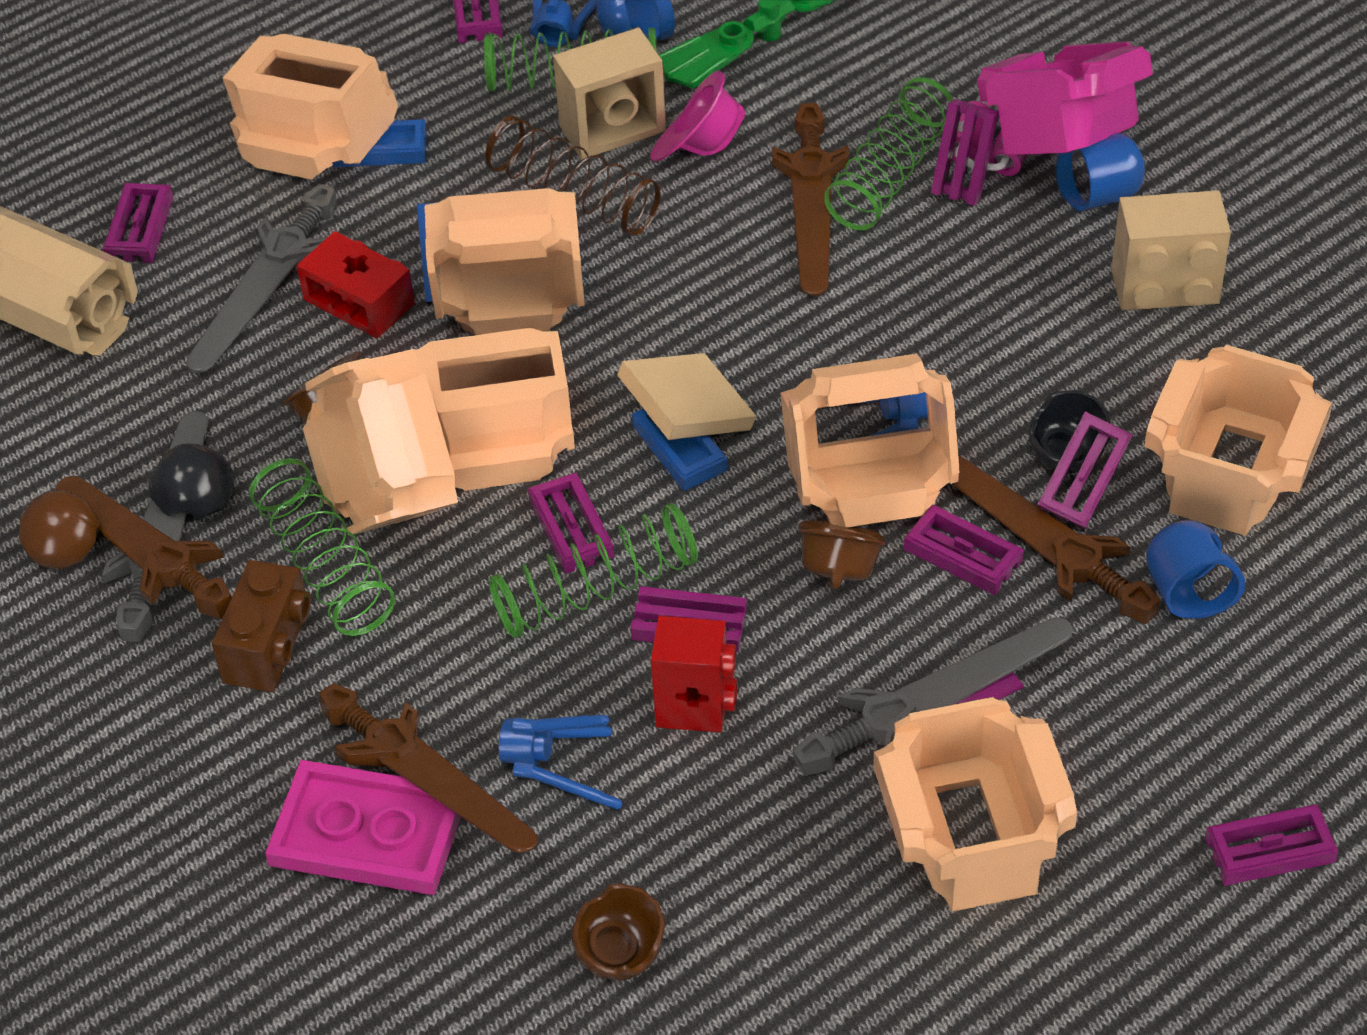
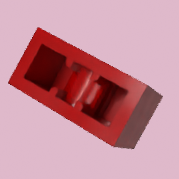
[296,231,415,339]
[651,615,738,733]

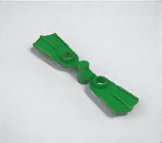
[658,0,835,89]

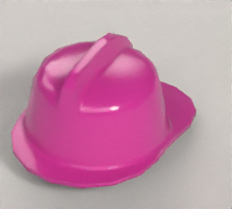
[650,70,745,162]

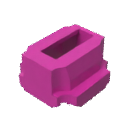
[977,41,1153,155]

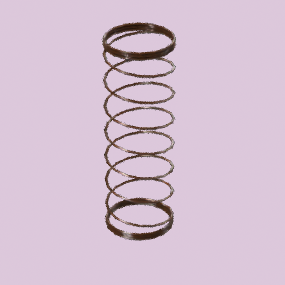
[485,115,661,236]

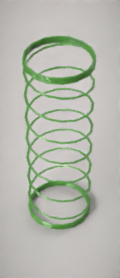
[484,27,657,92]
[824,77,953,230]
[249,458,396,636]
[489,503,698,639]

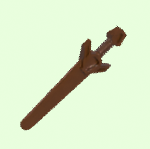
[772,103,849,296]
[952,455,1160,624]
[55,476,232,619]
[319,683,538,853]

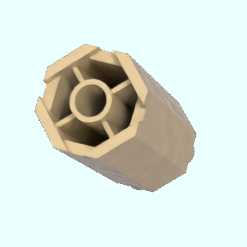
[0,206,138,355]

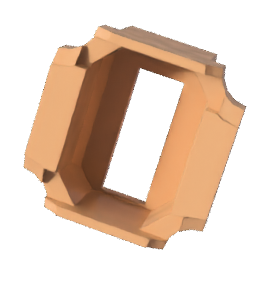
[223,34,398,180]
[425,188,585,335]
[415,328,575,491]
[1144,345,1332,536]
[303,349,458,535]
[781,354,960,528]
[873,697,1077,912]

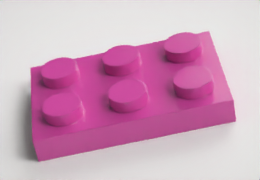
[265,760,461,895]

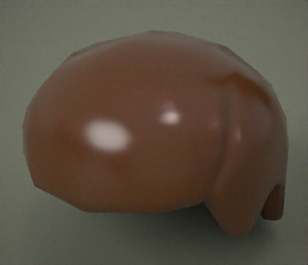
[19,490,100,569]
[571,883,666,980]

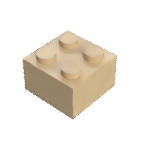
[553,27,666,160]
[1112,190,1231,310]

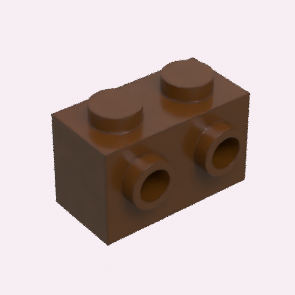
[211,559,311,693]

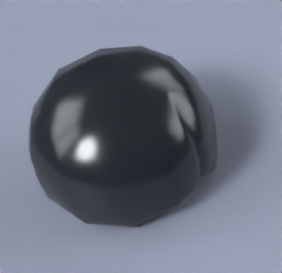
[1027,390,1111,475]
[148,443,235,521]

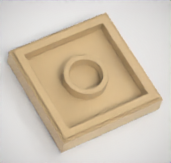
[617,353,757,440]

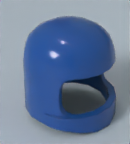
[597,0,675,41]
[1055,133,1145,211]
[1146,520,1245,618]

